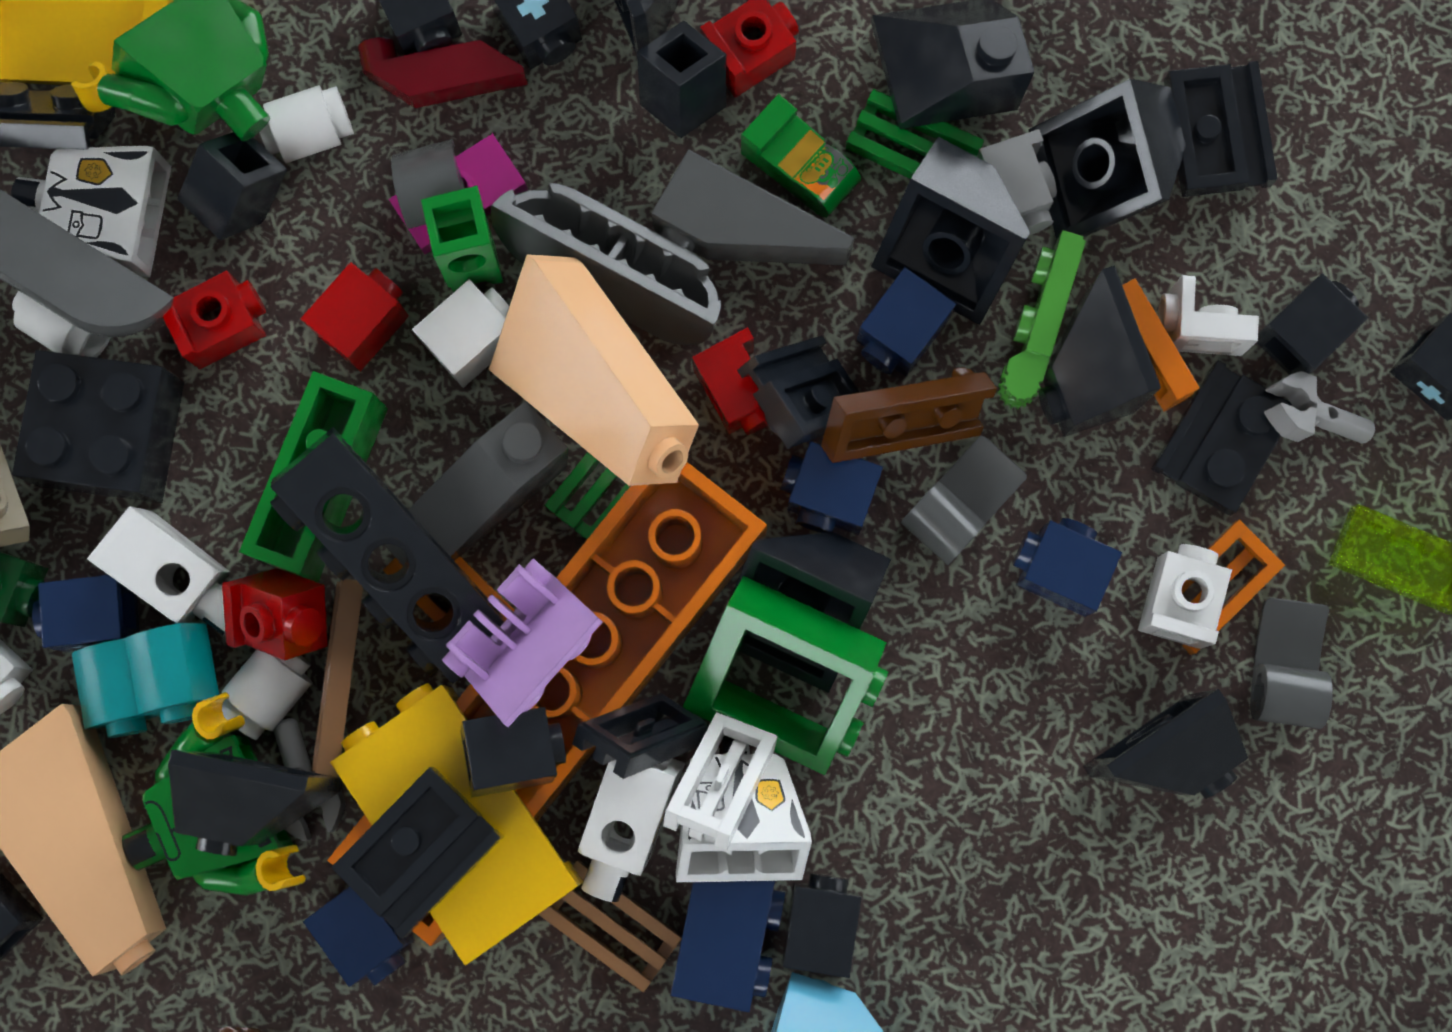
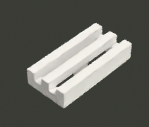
[663,712,777,851]

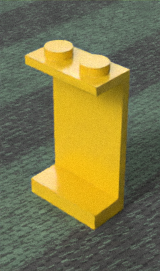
[0,0,174,85]
[330,683,584,966]

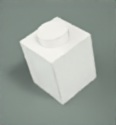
[412,279,509,388]

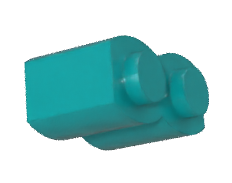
[71,623,219,738]

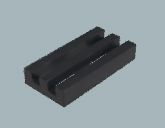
[572,693,709,779]

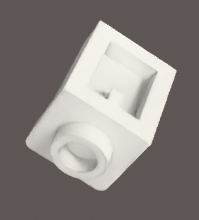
[1158,275,1259,356]

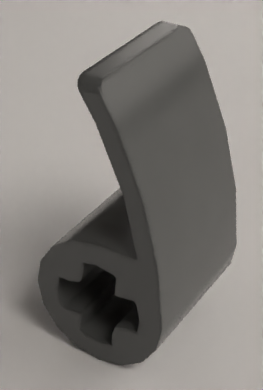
[391,139,465,229]
[900,436,1027,566]
[1250,598,1333,729]

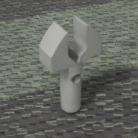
[1264,371,1375,444]
[273,718,346,841]

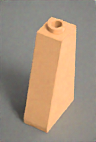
[489,254,699,486]
[0,703,166,976]

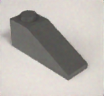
[651,149,854,265]
[385,401,568,566]

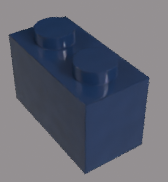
[670,881,785,1012]

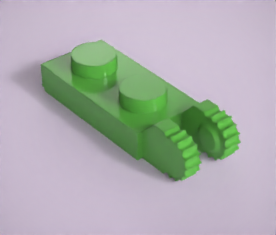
[997,230,1086,410]

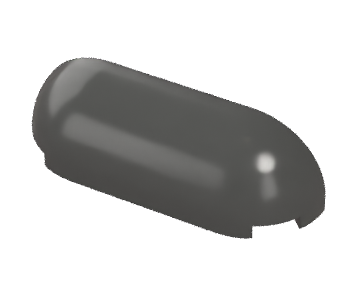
[491,183,721,345]
[0,190,174,337]

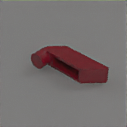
[358,37,528,108]

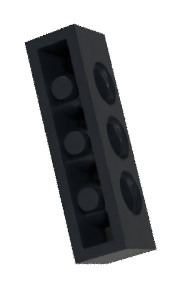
[270,427,507,684]

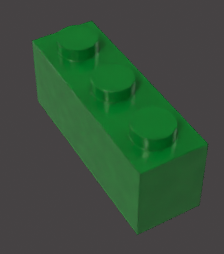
[239,371,388,583]

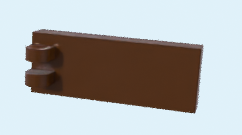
[821,367,997,463]

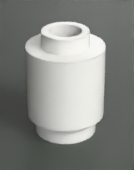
[259,85,354,163]
[12,291,111,358]
[221,649,313,740]

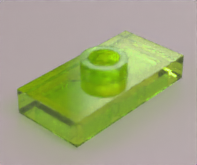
[1328,504,1452,615]

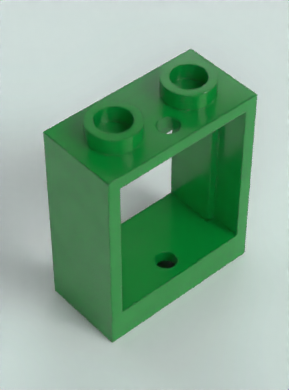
[683,576,889,775]

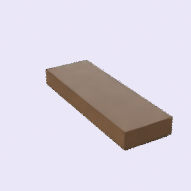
[312,579,363,777]

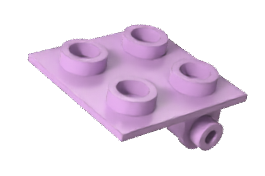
[442,558,602,727]

